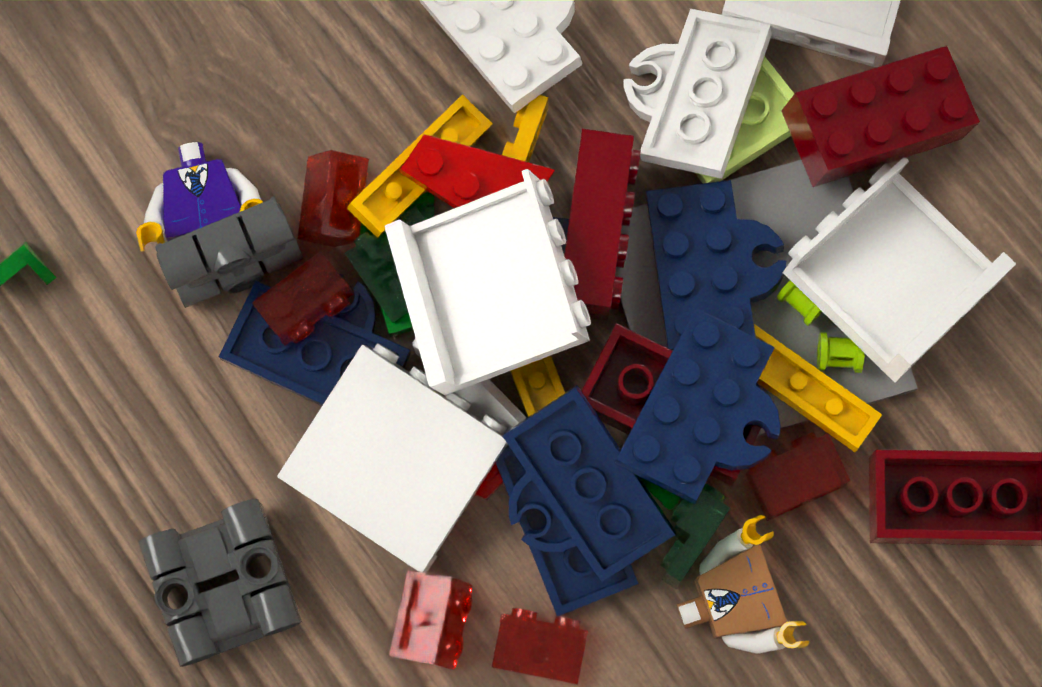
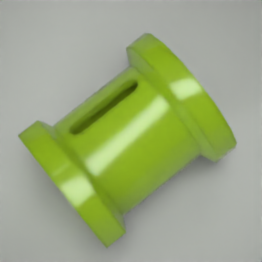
[776,280,822,326]
[817,332,865,373]

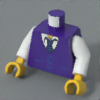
[136,142,263,252]

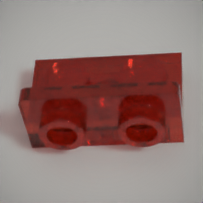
[252,251,353,346]
[389,570,473,670]
[492,608,588,685]

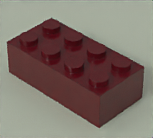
[781,46,980,187]
[564,129,641,321]
[582,323,775,486]
[869,450,1042,546]

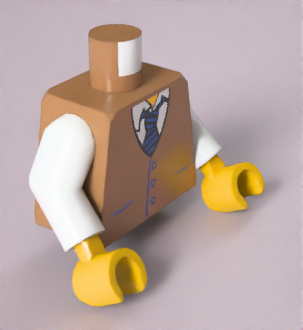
[676,515,809,654]

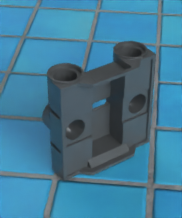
[155,196,304,308]
[138,499,302,667]

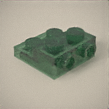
[660,483,730,589]

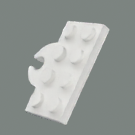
[419,0,582,113]
[624,9,772,179]

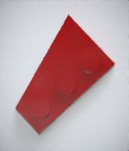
[400,134,555,209]

